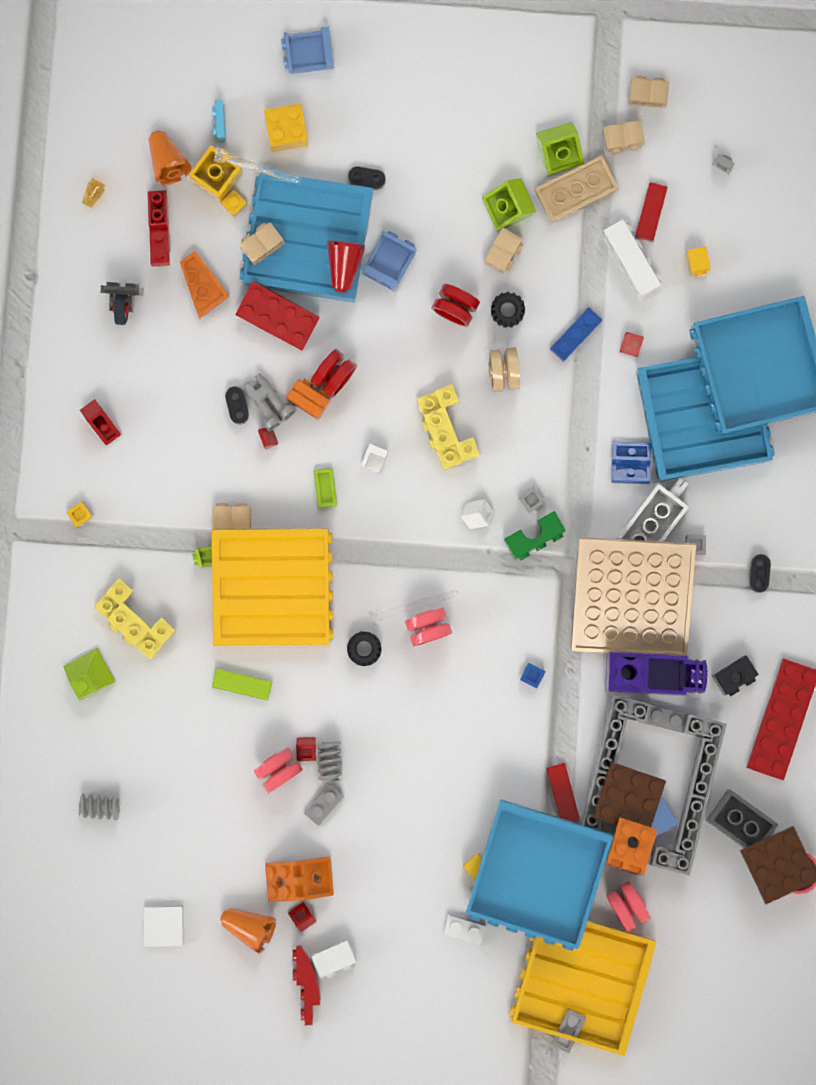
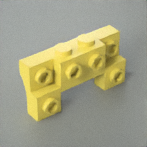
[417,384,480,471]
[94,578,176,659]

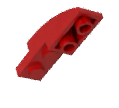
[147,190,171,267]
[292,945,321,1026]

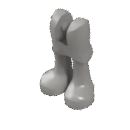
[243,373,297,431]

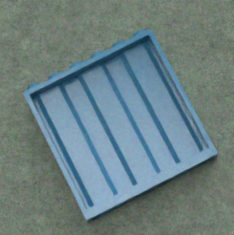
[239,171,373,303]
[636,348,775,482]

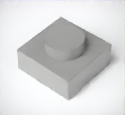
[712,154,735,174]
[518,487,545,514]
[686,535,706,555]

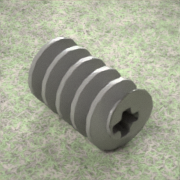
[317,742,342,781]
[79,793,120,820]

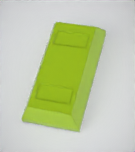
[313,468,337,508]

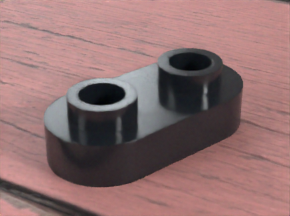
[348,166,386,190]
[225,386,249,425]
[749,554,771,593]

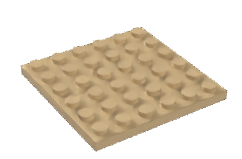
[571,537,696,656]

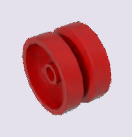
[431,284,480,327]
[311,349,357,398]

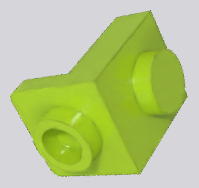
[192,546,212,569]

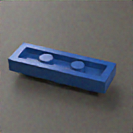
[550,307,603,362]

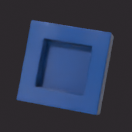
[520,663,546,689]

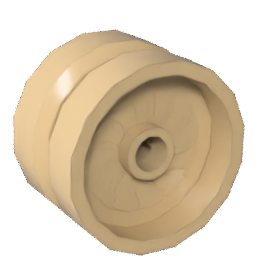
[488,347,520,392]

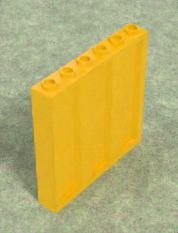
[211,528,333,646]
[509,921,657,1056]

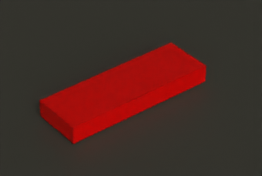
[635,182,668,242]
[546,763,580,821]

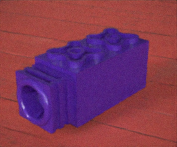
[605,652,708,696]

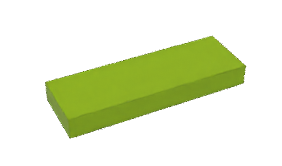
[212,668,272,701]

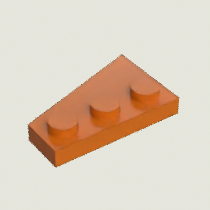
[180,251,230,320]

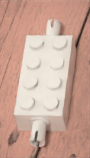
[617,478,689,542]

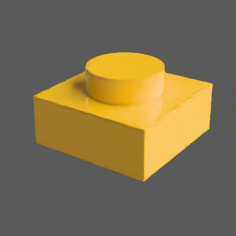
[220,190,247,217]
[66,501,93,528]

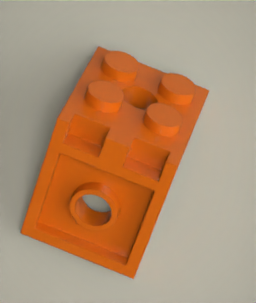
[605,818,657,876]
[265,857,334,902]

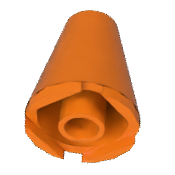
[148,130,191,185]
[220,908,276,954]

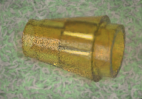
[82,178,106,208]

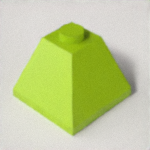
[63,648,115,700]

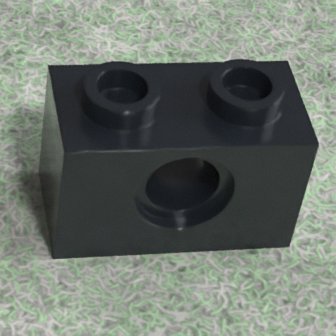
[712,655,759,697]

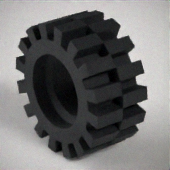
[491,292,525,328]
[347,631,382,666]

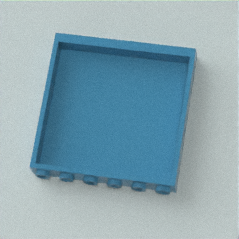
[689,296,816,437]
[465,799,613,951]

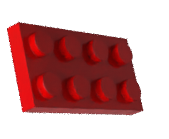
[235,281,320,351]

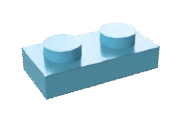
[212,100,226,142]

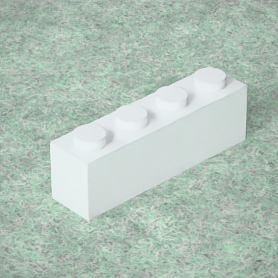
[602,220,661,300]

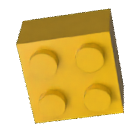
[264,103,309,152]
[188,145,243,202]

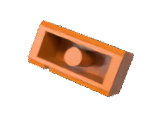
[286,379,331,420]

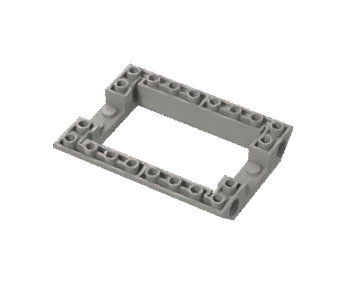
[581,695,726,875]

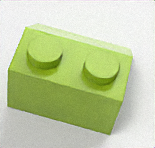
[536,121,584,175]
[482,178,536,231]

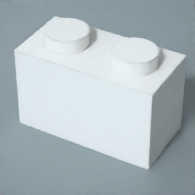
[311,939,357,979]

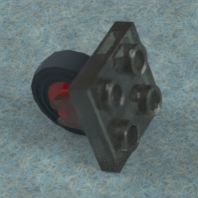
[100,282,144,325]

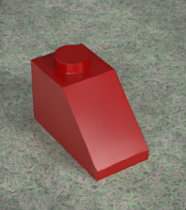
[80,399,121,446]

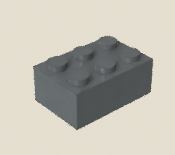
[705,789,779,848]

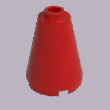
[327,240,365,293]

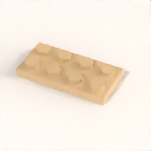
[534,155,619,223]

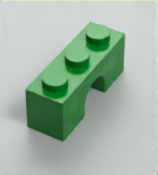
[504,511,566,561]

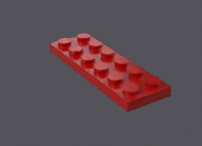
[746,658,816,781]

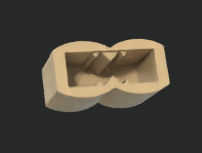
[628,76,669,108]
[602,120,645,155]
[240,222,285,266]
[484,228,524,274]
[212,503,251,529]

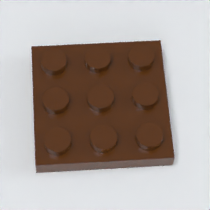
[592,762,666,827]
[739,826,816,905]

